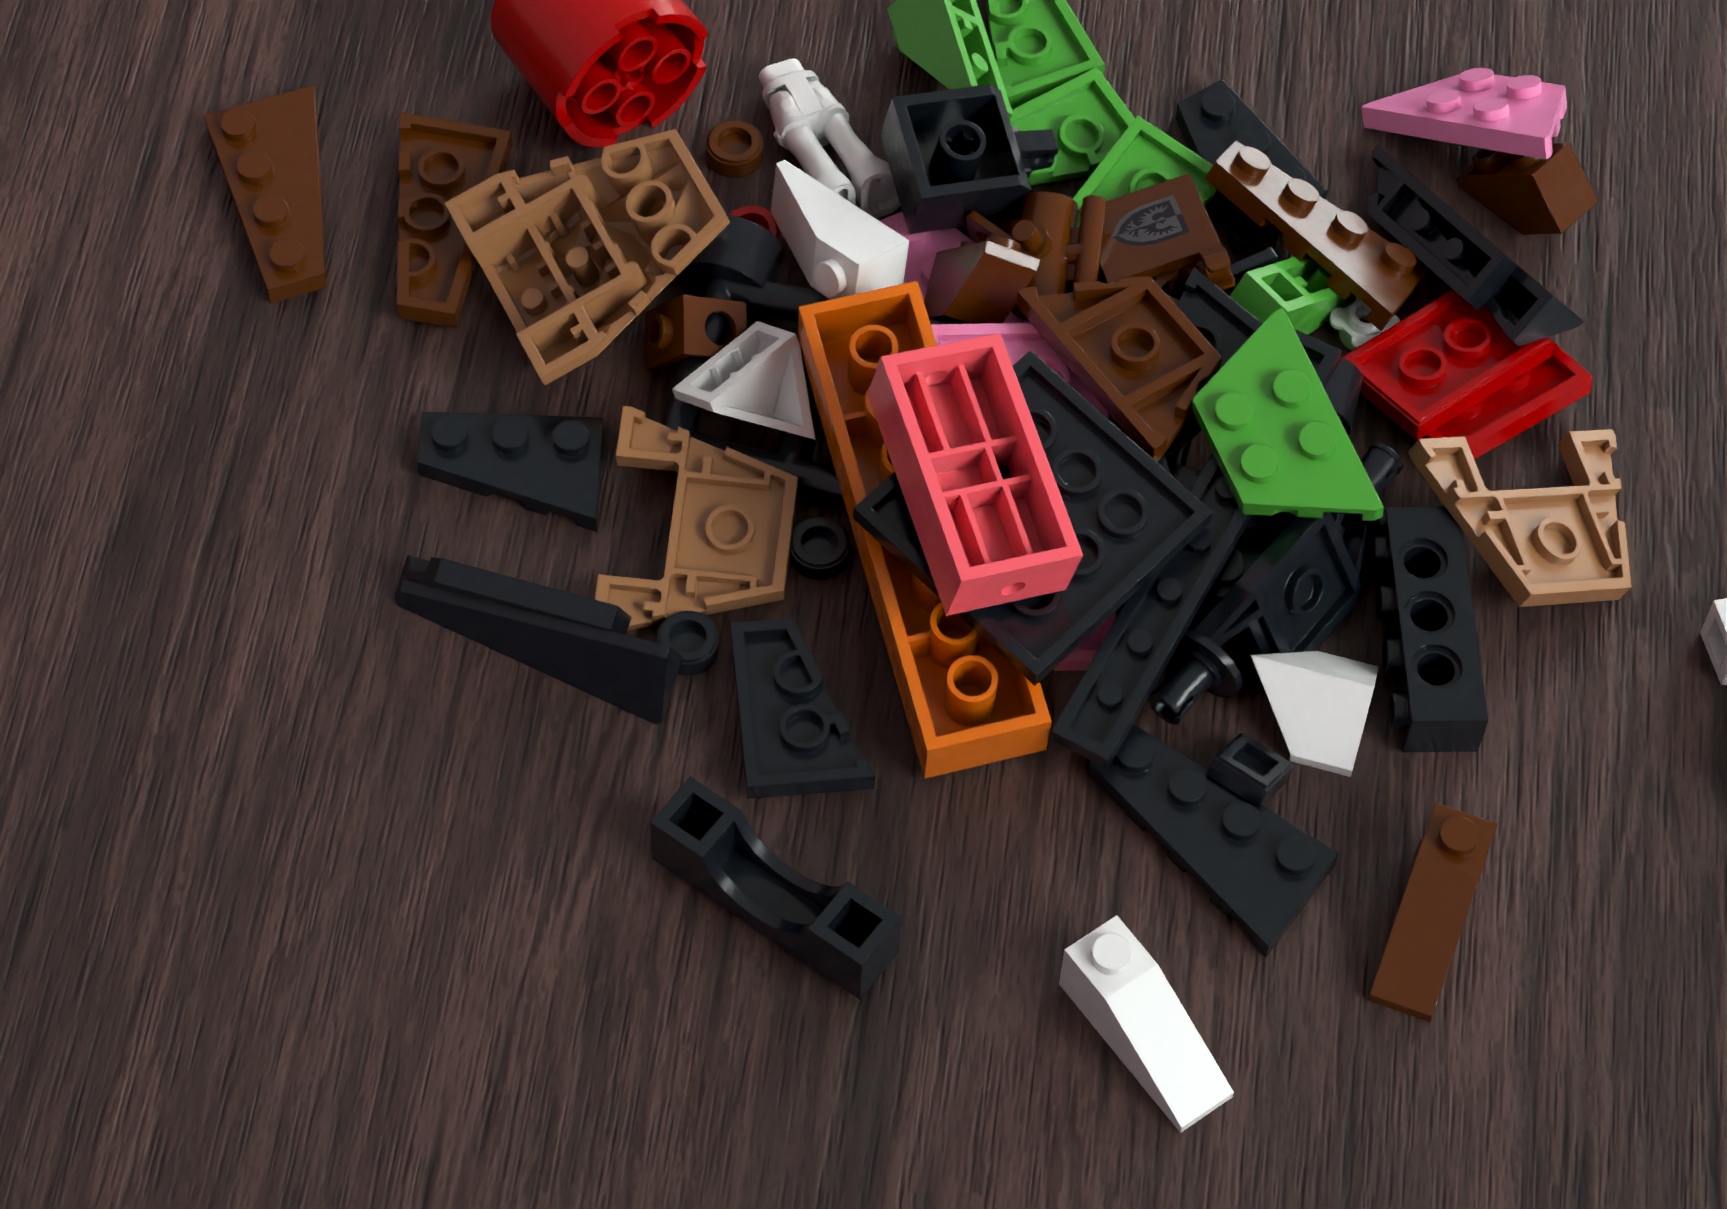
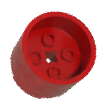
[491,0,709,147]

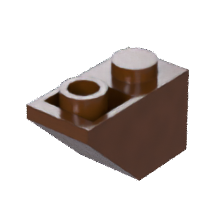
[1456,143,1598,235]
[924,236,1040,324]

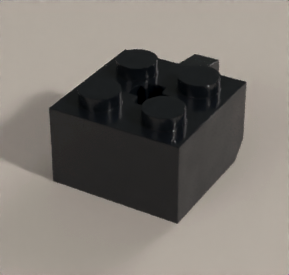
[880,84,1058,234]

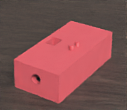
[868,333,1083,616]

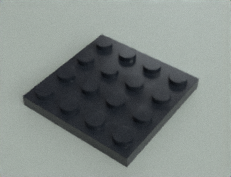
[853,350,1213,686]

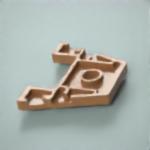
[595,406,798,631]
[1408,429,1632,607]

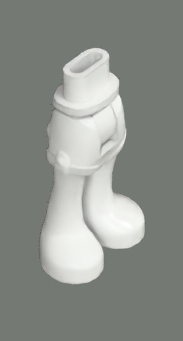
[758,58,901,218]

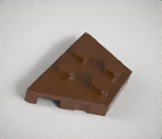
[1017,276,1222,462]

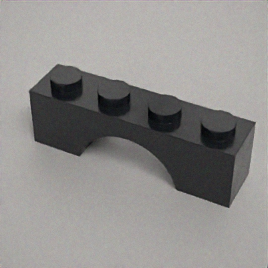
[650,776,901,1000]

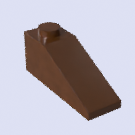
[1368,802,1498,1022]

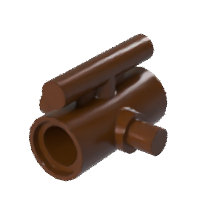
[1011,192,1106,321]

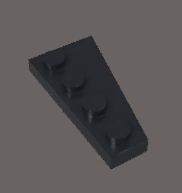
[1088,724,1339,958]

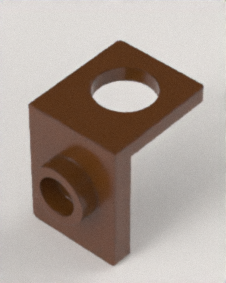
[645,295,747,371]

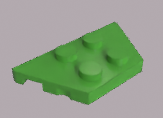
[1192,308,1384,521]

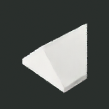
[672,321,815,440]
[1251,651,1379,777]

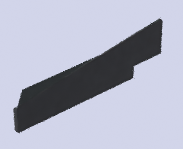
[1367,145,1584,346]
[395,555,683,724]

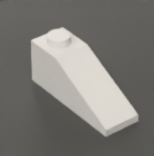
[771,160,909,300]
[1059,915,1234,1133]

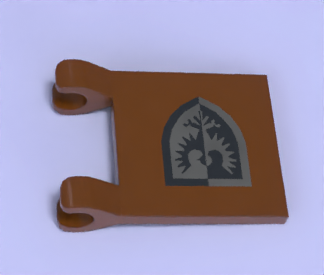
[1078,173,1236,290]

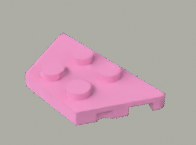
[1361,68,1567,159]

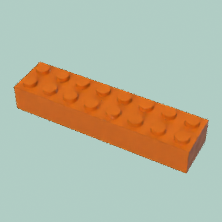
[798,281,1052,779]

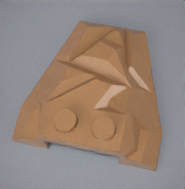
[445,129,730,385]

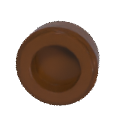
[706,120,763,178]

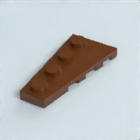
[204,85,327,304]
[397,112,513,328]
[1205,141,1429,332]

